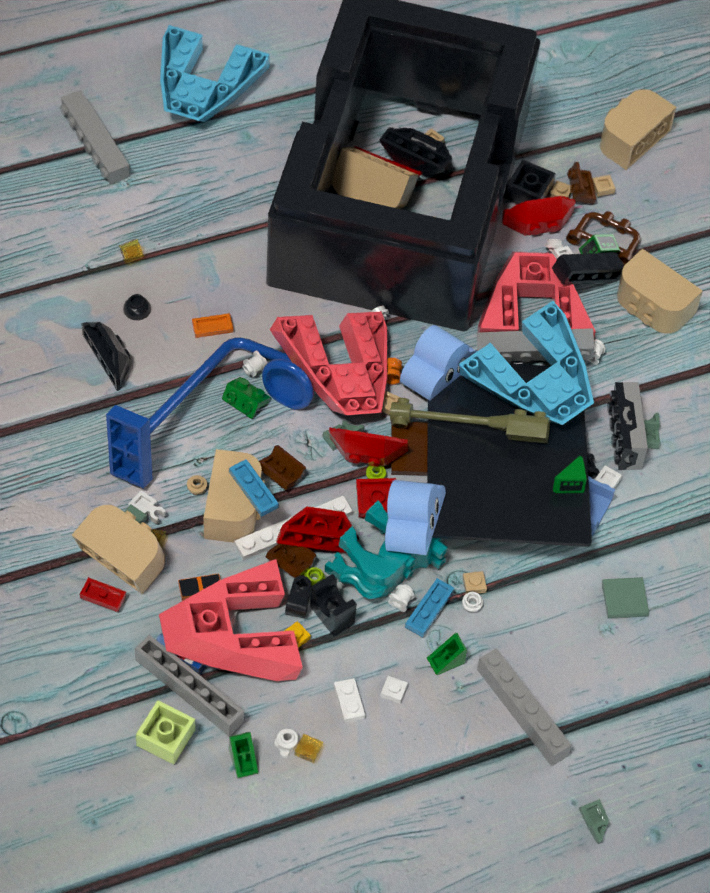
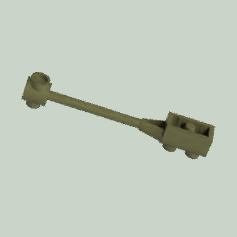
[390,398,550,444]

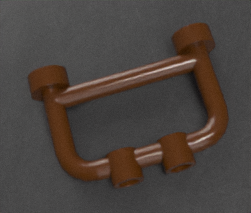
[566,211,641,265]

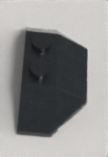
[379,127,452,176]
[81,322,131,391]

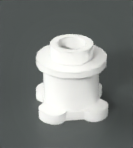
[587,339,606,365]
[243,351,267,377]
[388,584,415,612]
[274,729,300,757]

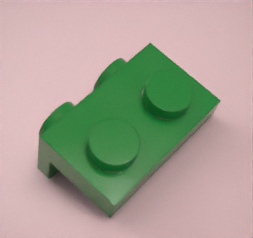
[222,377,271,419]

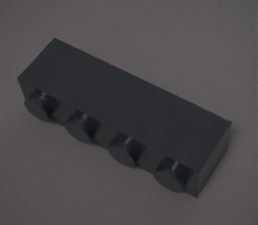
[552,252,625,285]

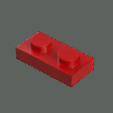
[79,577,126,612]

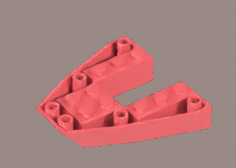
[478,251,596,337]
[270,312,387,415]
[159,559,303,681]

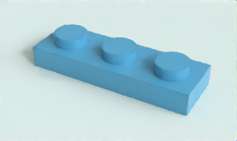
[229,459,279,517]
[405,578,455,638]

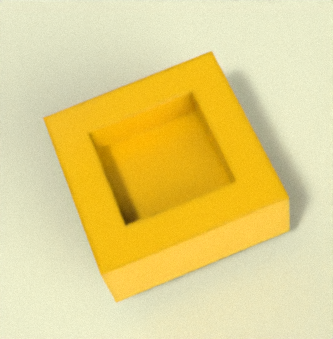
[284,621,311,648]

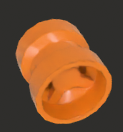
[386,358,402,385]

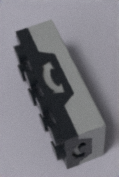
[607,382,648,470]

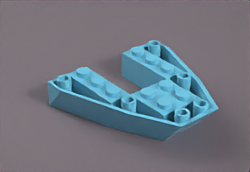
[160,25,270,122]
[459,301,594,425]

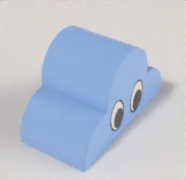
[400,325,477,401]
[385,480,446,555]

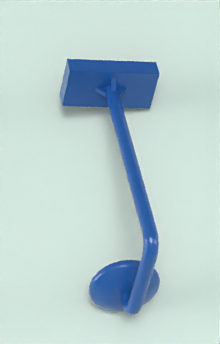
[106,337,314,488]

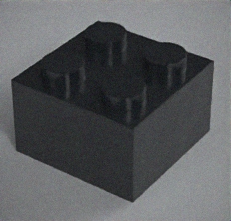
[505,159,556,204]

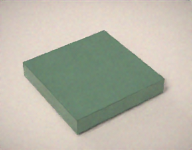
[602,577,649,619]

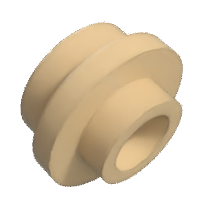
[187,475,207,495]

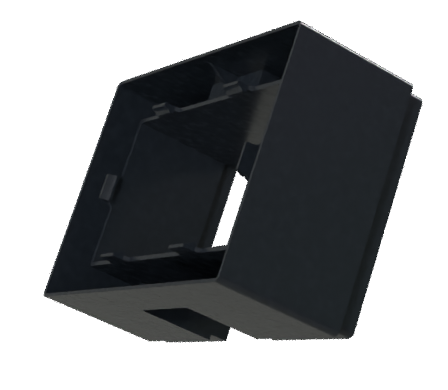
[266,0,541,332]

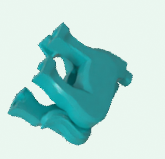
[324,500,448,599]

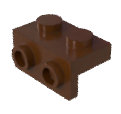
[567,162,597,204]
[259,445,306,490]
[265,544,317,578]

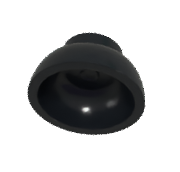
[123,294,151,321]

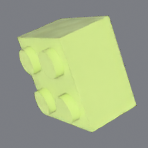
[136,700,195,764]

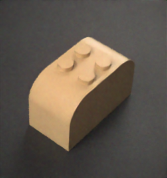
[600,89,676,170]
[332,147,419,209]
[617,249,703,334]
[204,449,265,543]
[72,505,165,594]

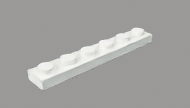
[234,496,353,561]

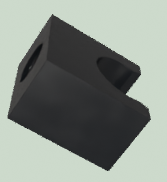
[310,574,357,637]

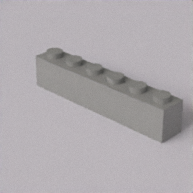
[60,90,130,184]
[477,328,594,362]
[135,635,244,737]
[477,648,572,767]

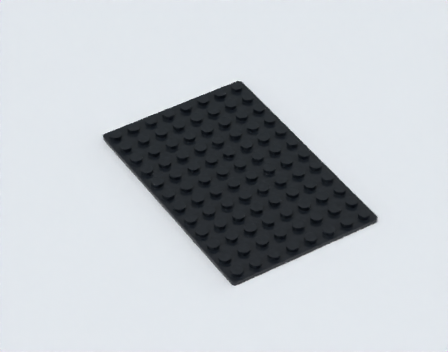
[427,363,592,547]

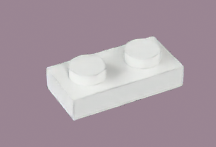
[334,678,365,723]

